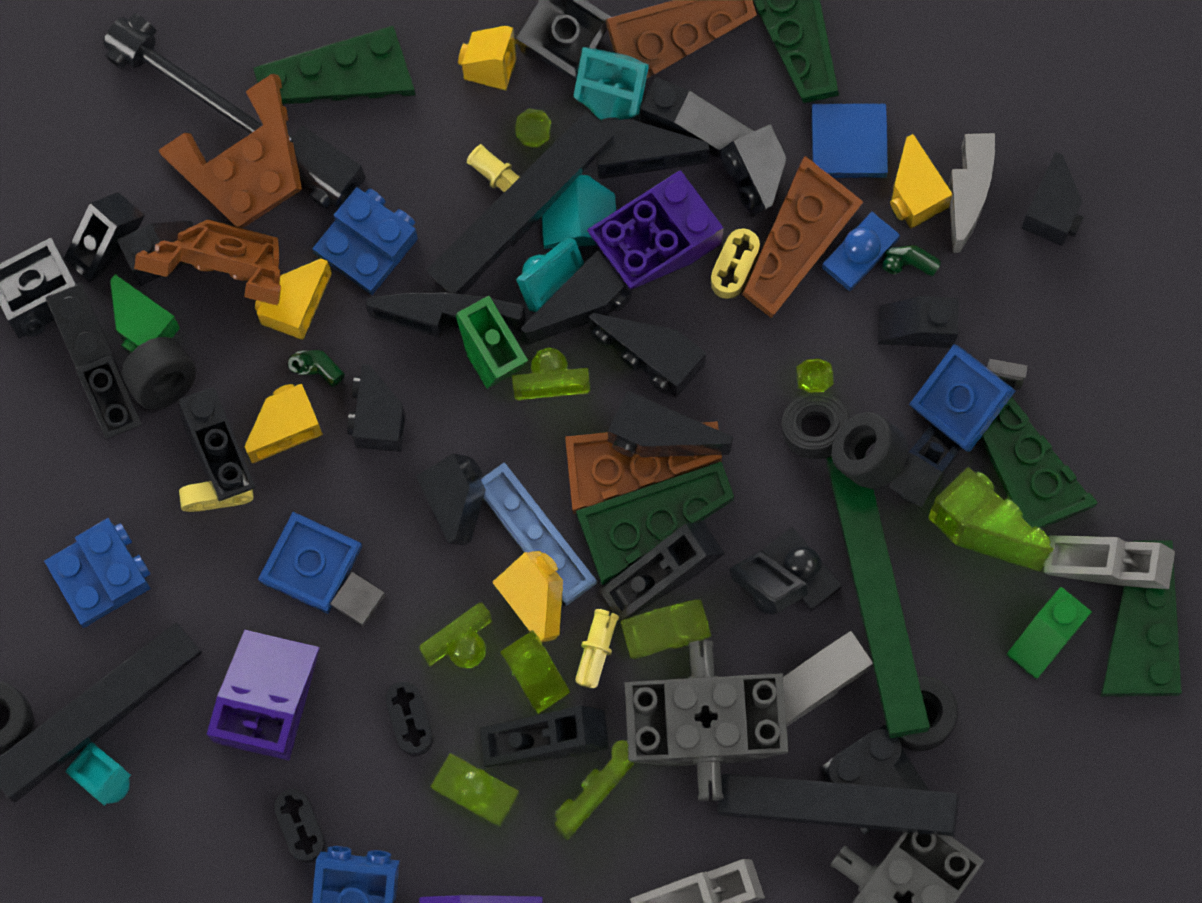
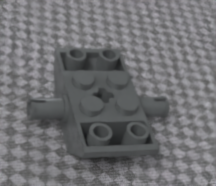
[625,640,788,801]
[830,832,984,903]

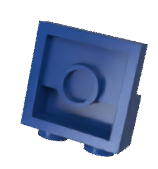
[312,187,418,295]
[44,518,151,628]
[312,846,400,903]

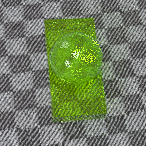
[512,348,590,400]
[419,602,492,668]
[500,630,570,714]
[431,753,519,827]

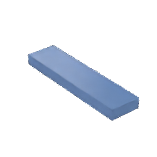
[481,462,597,606]

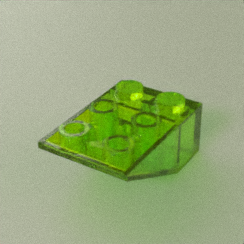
[928,467,1054,572]

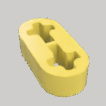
[711,228,760,299]
[179,482,253,512]

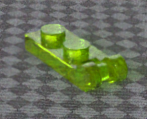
[554,740,634,840]

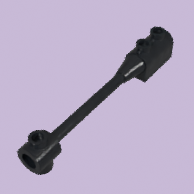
[103,13,366,209]

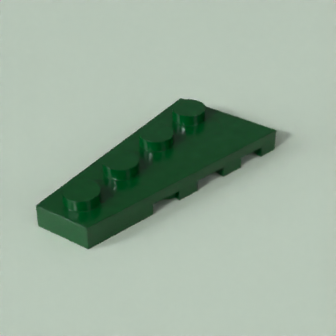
[752,0,840,104]
[253,25,416,104]
[980,397,1098,535]
[576,462,734,585]
[1100,540,1181,697]

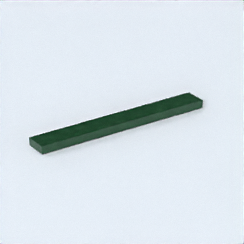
[825,455,930,738]

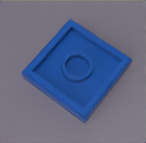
[811,104,888,178]
[909,344,1016,452]
[258,512,363,614]

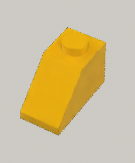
[458,26,517,90]
[890,134,953,228]
[255,259,332,340]
[244,384,323,464]
[492,551,563,643]

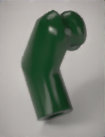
[882,245,941,276]
[287,350,345,387]

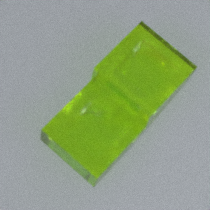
[621,599,712,659]

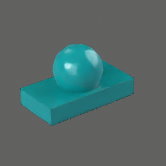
[516,238,585,312]
[65,742,131,806]

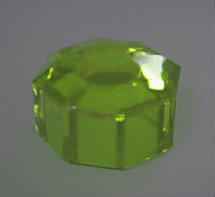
[515,108,551,147]
[796,358,833,393]

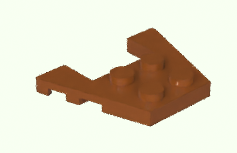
[159,74,302,228]
[134,220,281,305]

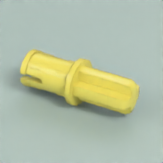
[466,144,519,192]
[575,609,619,688]

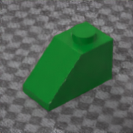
[110,275,180,354]
[456,296,528,389]
[1006,587,1092,680]

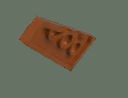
[605,0,757,79]
[742,156,863,318]
[565,421,722,514]

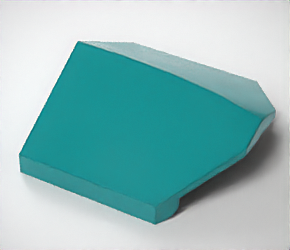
[573,47,649,120]
[542,175,616,249]

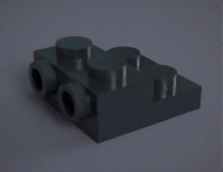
[0,238,76,339]

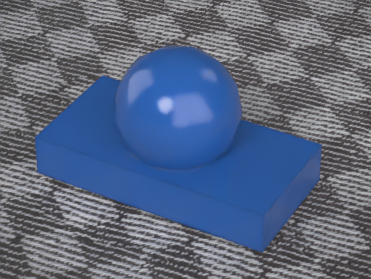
[822,212,900,291]

